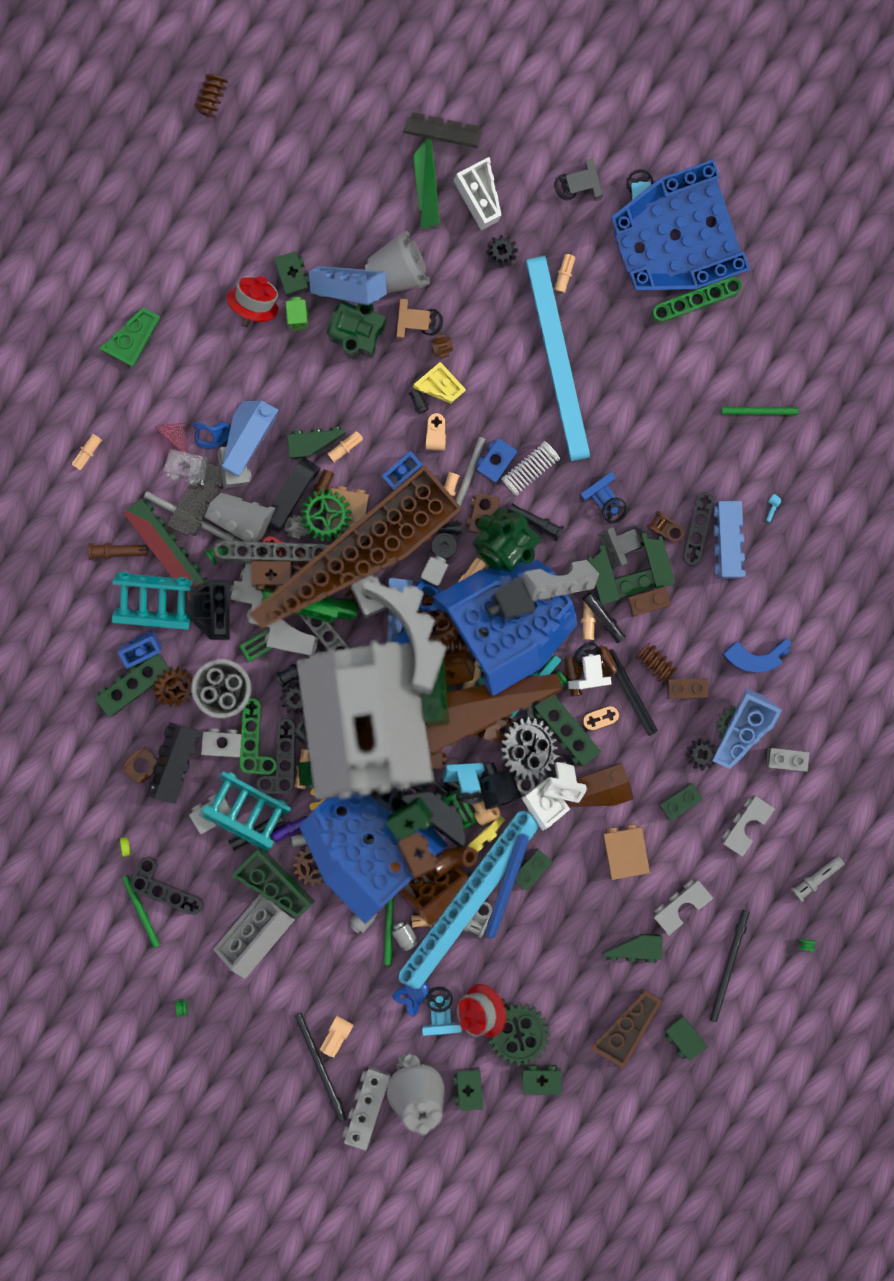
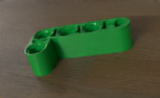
[240,698,277,774]

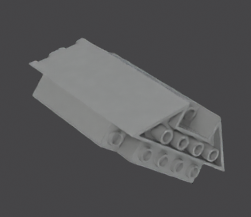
[297,642,433,799]

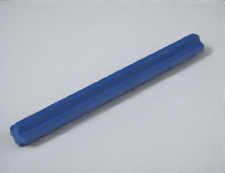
[485,834,530,938]

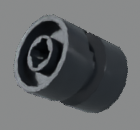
[432,533,457,560]

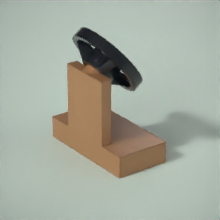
[397,299,443,340]

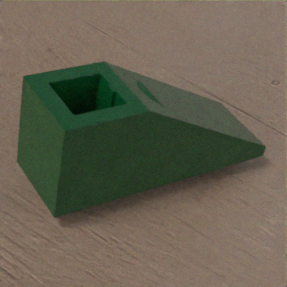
[288,427,346,460]
[602,934,663,963]

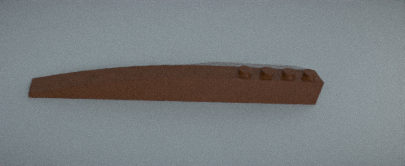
[249,465,462,629]
[353,674,562,755]

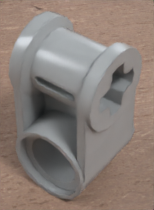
[463,900,492,938]

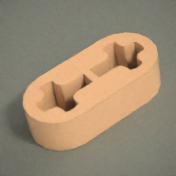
[583,706,619,730]

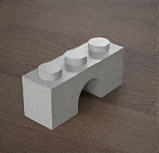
[721,795,775,857]
[652,879,713,935]

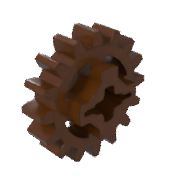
[153,666,193,707]
[293,846,323,887]

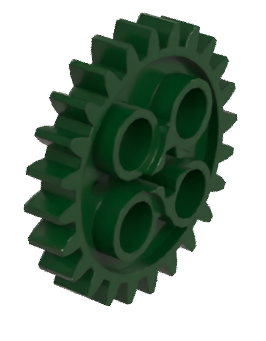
[488,1002,550,1066]

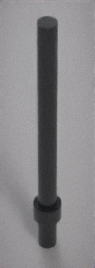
[710,909,750,1022]
[294,1012,347,1123]

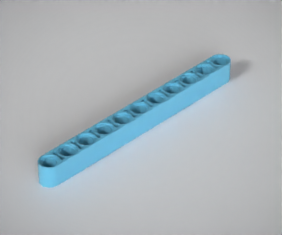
[526,255,590,462]
[399,811,539,989]

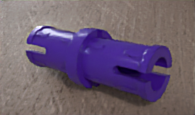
[271,815,307,843]

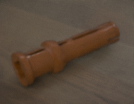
[88,543,148,560]

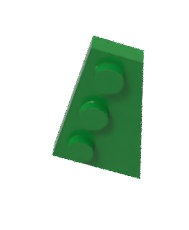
[99,307,161,368]

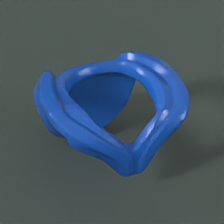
[193,421,231,449]
[416,578,442,611]
[392,982,429,1017]

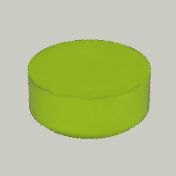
[120,837,130,857]

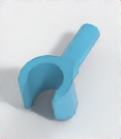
[766,494,781,522]

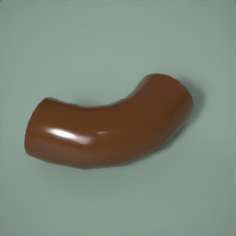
[429,847,478,879]

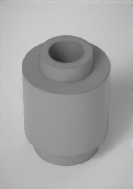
[349,914,377,933]
[391,921,418,951]

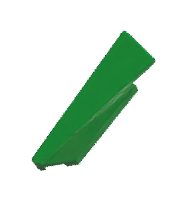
[414,135,440,230]
[261,590,357,623]

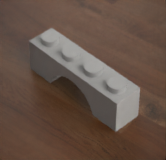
[522,560,599,601]

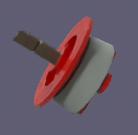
[226,276,278,328]
[457,984,507,1037]

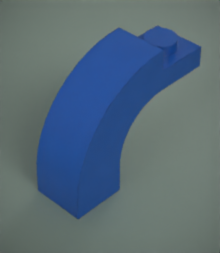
[721,638,792,673]

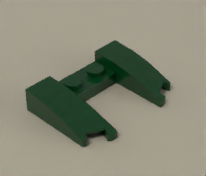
[588,532,675,605]

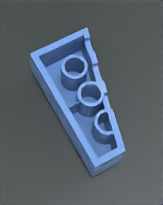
[309,266,387,305]
[713,501,746,579]

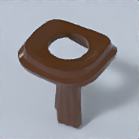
[574,645,618,677]
[123,747,158,784]

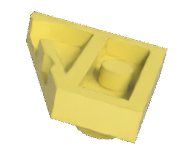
[413,362,466,404]
[466,815,505,853]

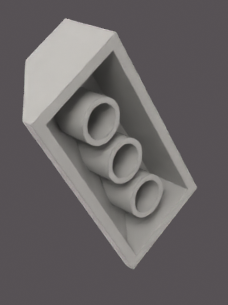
[213,894,295,979]

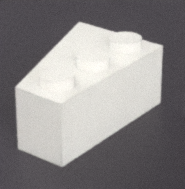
[453,157,501,230]

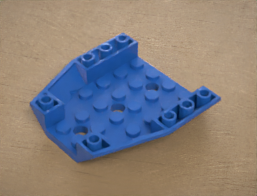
[611,159,750,290]
[432,560,578,697]
[299,793,448,924]

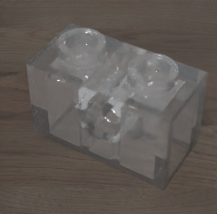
[164,449,210,486]

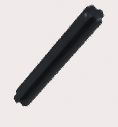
[609,649,658,736]

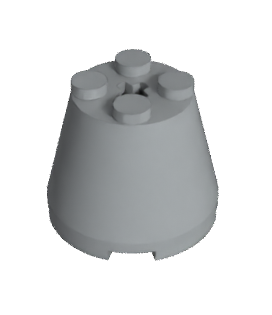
[365,231,430,293]
[192,659,251,718]
[387,1064,445,1135]

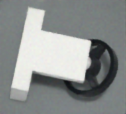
[568,642,611,689]
[543,755,587,803]

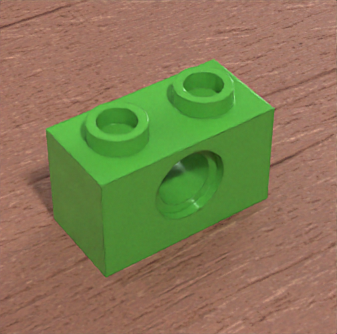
[286,297,309,331]

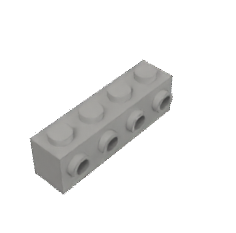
[342,1066,391,1151]

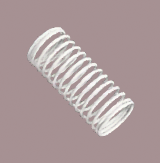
[501,441,560,496]

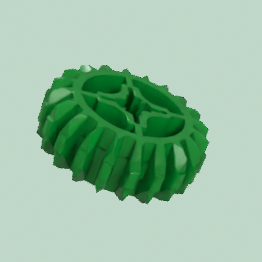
[300,489,352,541]

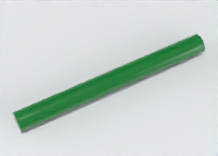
[721,407,799,415]
[121,875,161,948]
[384,897,394,965]

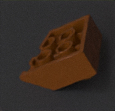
[398,867,468,925]

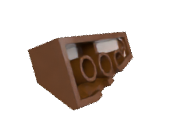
[565,763,634,807]

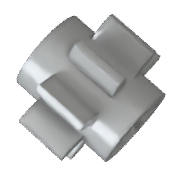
[285,515,309,539]
[396,1053,420,1071]

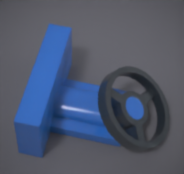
[580,472,628,523]

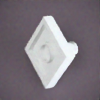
[522,777,570,831]

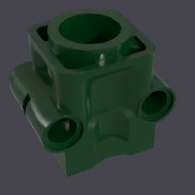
[326,301,386,359]
[472,507,541,573]

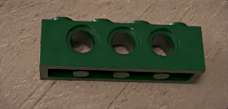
[95,653,170,717]
[421,655,449,726]
[533,695,601,766]

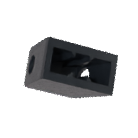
[485,577,536,622]
[479,762,522,810]

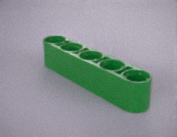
[651,277,742,324]

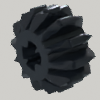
[486,235,518,268]
[280,682,304,715]
[685,738,716,771]

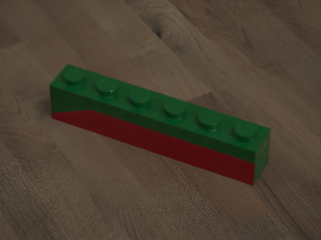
[123,499,208,601]

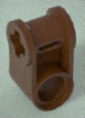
[646,511,684,543]

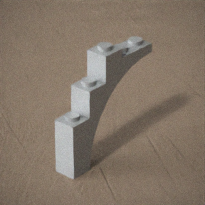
[230,549,319,656]
[362,580,446,695]

